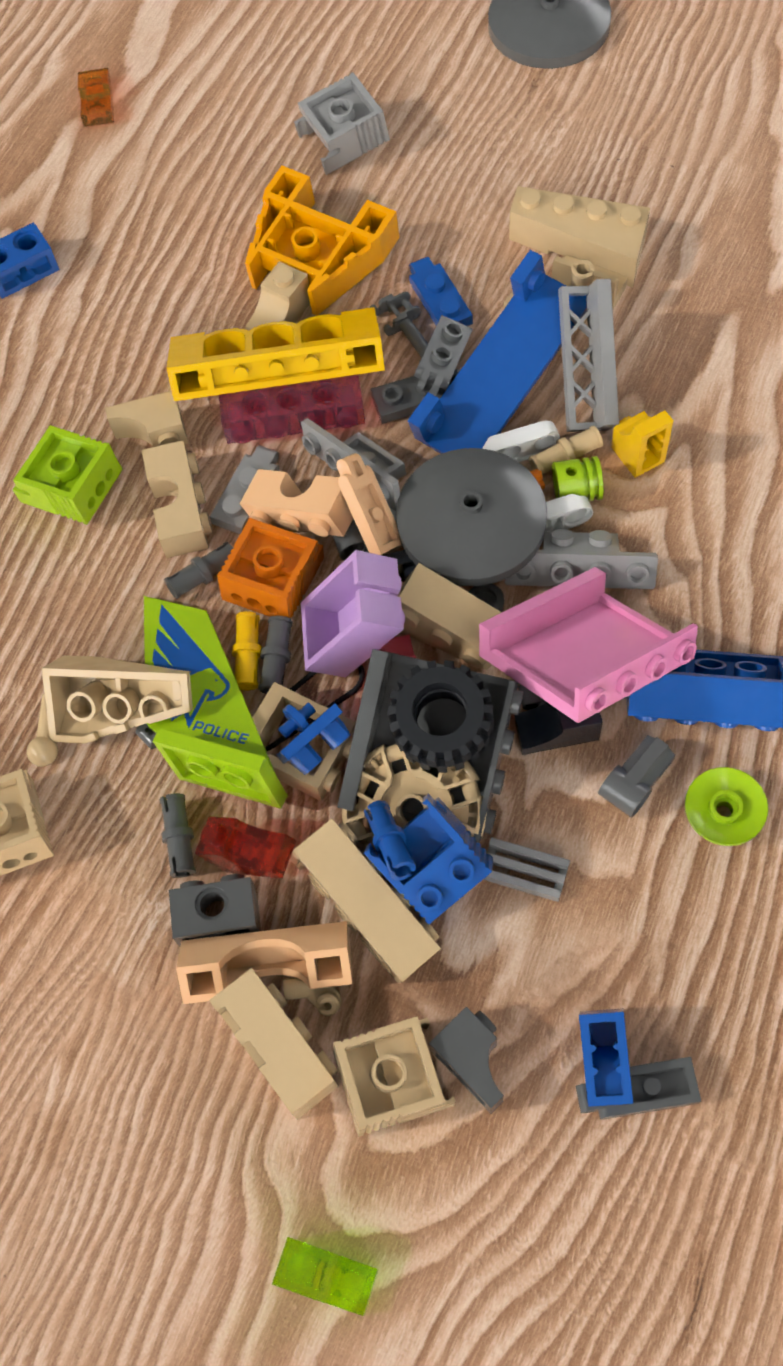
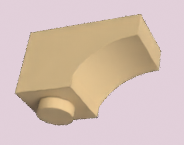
[245,261,310,331]
[105,391,189,447]

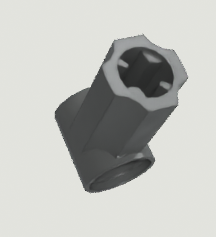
[598,735,675,818]

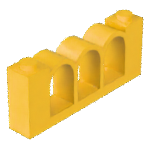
[167,307,385,401]

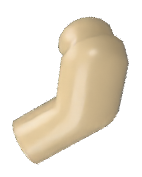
[283,978,342,1016]

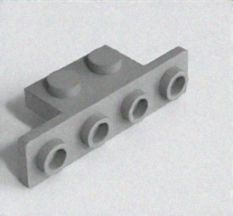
[301,418,406,511]
[505,529,658,589]

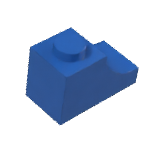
[579,1008,633,1107]

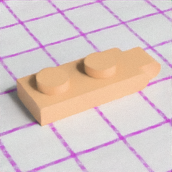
[336,453,401,555]

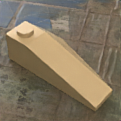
[42,655,193,744]

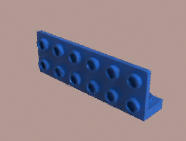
[408,250,587,454]

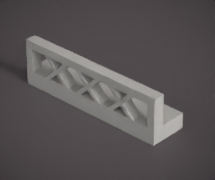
[558,279,619,432]

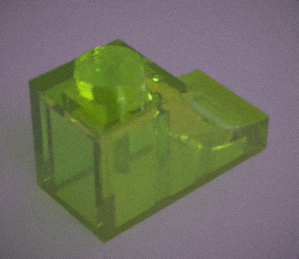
[272,1237,379,1316]

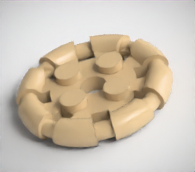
[342,744,487,857]

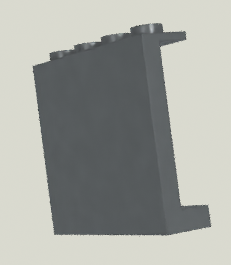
[337,649,524,843]

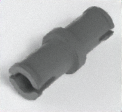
[164,542,234,599]
[258,615,293,694]
[159,793,196,878]

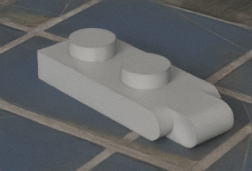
[210,445,279,534]

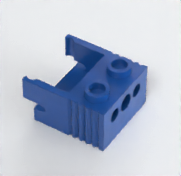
[364,793,493,925]

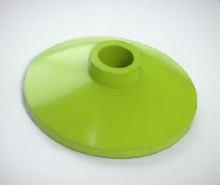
[685,767,768,846]

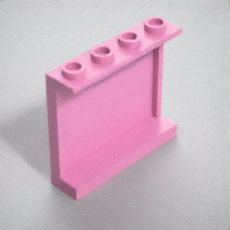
[479,567,698,723]

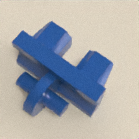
[276,703,351,775]

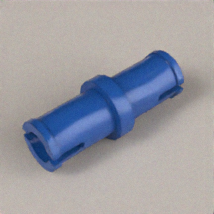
[364,800,416,880]

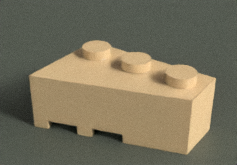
[397,563,502,670]
[209,968,338,1120]

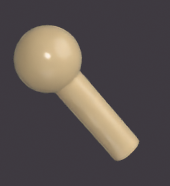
[27,694,58,767]

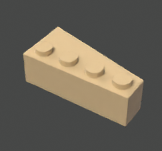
[509,186,650,288]
[290,818,441,983]

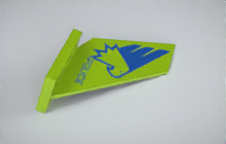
[144,596,288,809]

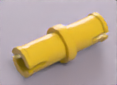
[232,611,262,691]

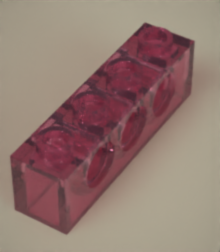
[219,375,366,444]

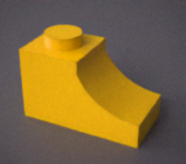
[611,410,674,478]

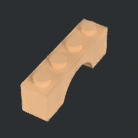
[176,921,353,1004]

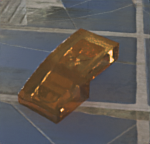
[78,68,114,127]

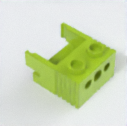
[13,425,123,525]

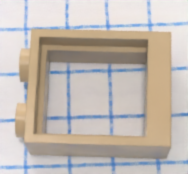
[252,682,356,801]

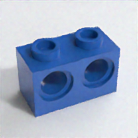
[0,222,60,299]

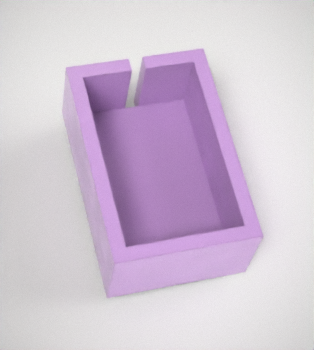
[301,550,405,677]

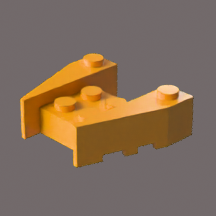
[245,165,400,316]

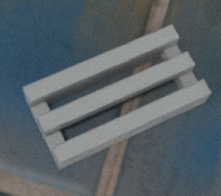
[483,837,570,902]

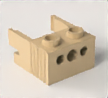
[0,769,54,876]
[333,1016,456,1137]

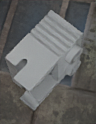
[294,72,390,175]

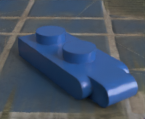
[409,256,473,326]

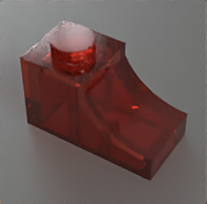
[195,816,296,879]

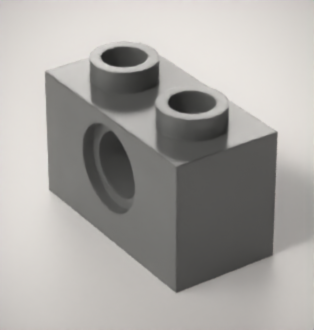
[169,874,261,947]

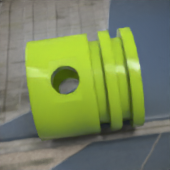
[552,456,604,501]

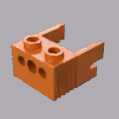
[217,518,324,619]

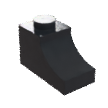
[514,702,603,755]

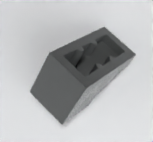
[429,1007,504,1114]

